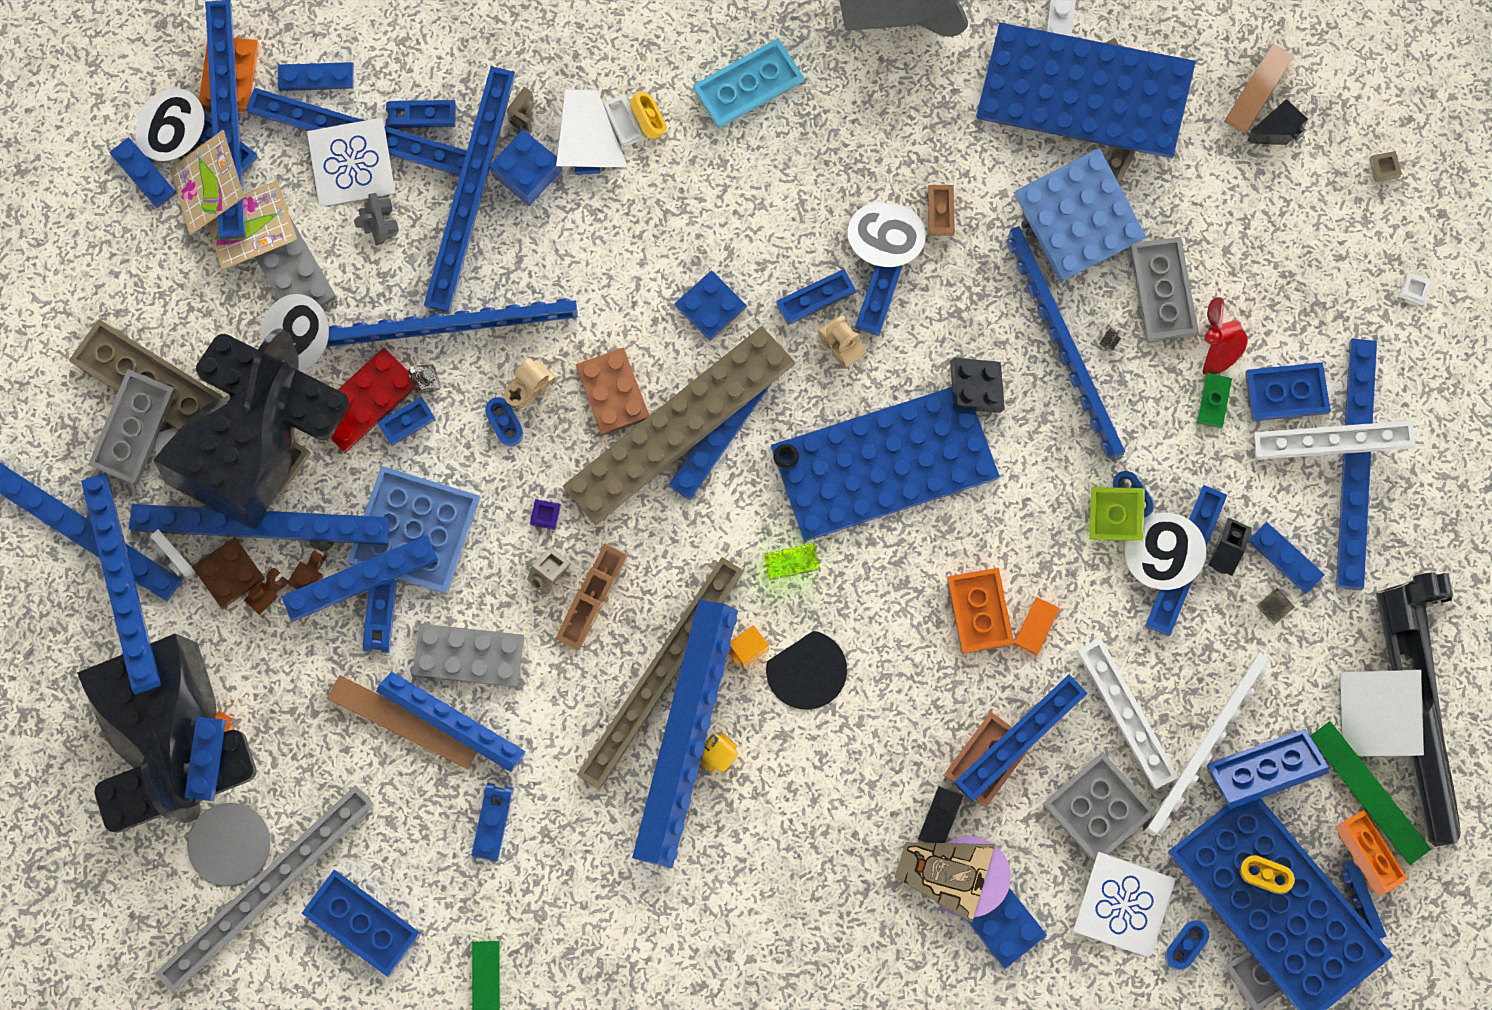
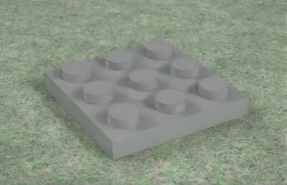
[1042,752,1156,863]

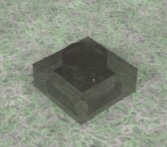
[408,364,441,393]
[1257,587,1295,625]

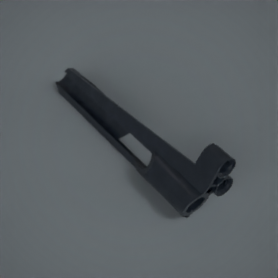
[1376,572,1461,847]

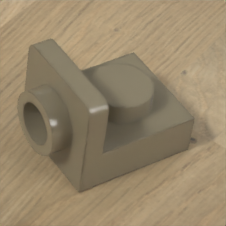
[507,87,534,132]
[527,547,571,594]

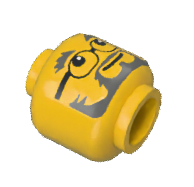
[700,733,738,773]

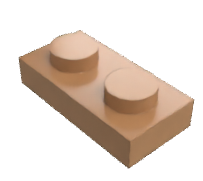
[928,185,955,236]

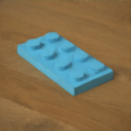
[693,38,804,129]

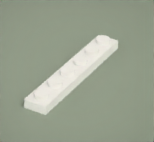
[1254,421,1415,460]
[1077,638,1179,791]

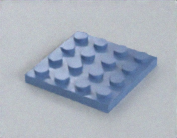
[1013,148,1147,283]
[347,466,480,595]

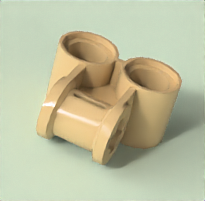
[817,316,867,369]
[504,358,556,408]

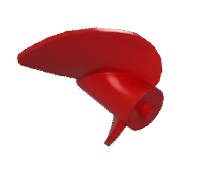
[1202,297,1248,375]

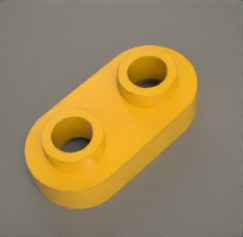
[630,91,667,139]
[1240,856,1295,894]

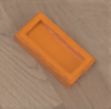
[1014,597,1060,656]

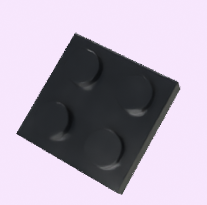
[950,357,1005,413]

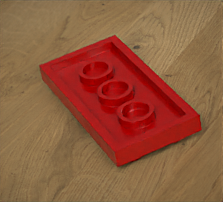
[330,347,420,453]

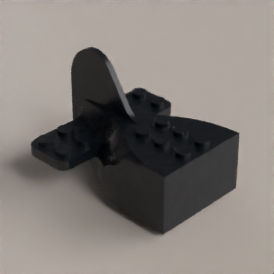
[154,328,350,530]
[77,633,257,833]

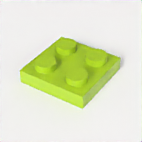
[1089,487,1145,541]

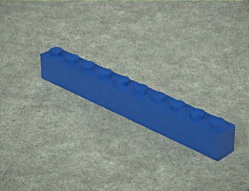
[632,600,738,869]

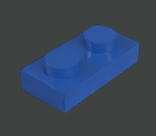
[377,397,436,446]

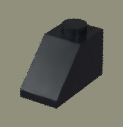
[1248,99,1308,145]
[1208,517,1252,576]
[918,786,963,843]

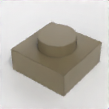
[1369,151,1402,182]

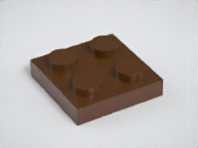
[192,537,265,609]

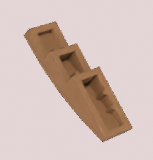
[1224,44,1294,134]
[555,543,628,650]

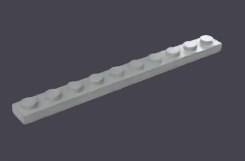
[154,785,375,994]

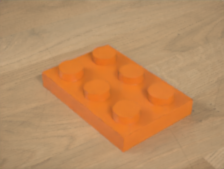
[199,38,259,112]
[947,567,1014,654]
[1335,810,1408,898]

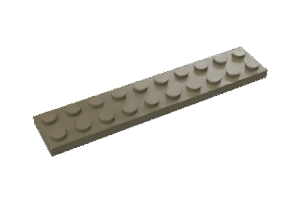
[69,319,311,495]
[563,326,795,526]

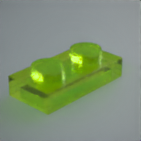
[763,543,820,581]

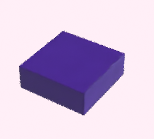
[530,499,561,530]

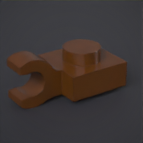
[288,548,327,590]
[244,568,289,615]

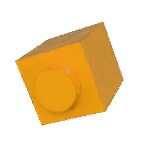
[727,625,769,669]

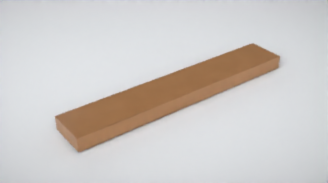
[327,675,477,770]

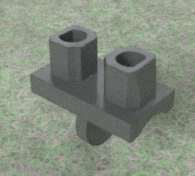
[354,193,399,245]

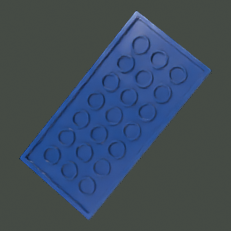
[976,22,1196,159]
[771,387,1000,542]
[1167,798,1393,1010]

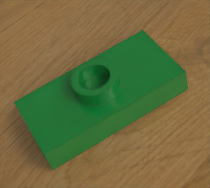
[1197,373,1232,429]

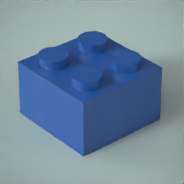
[489,130,563,206]

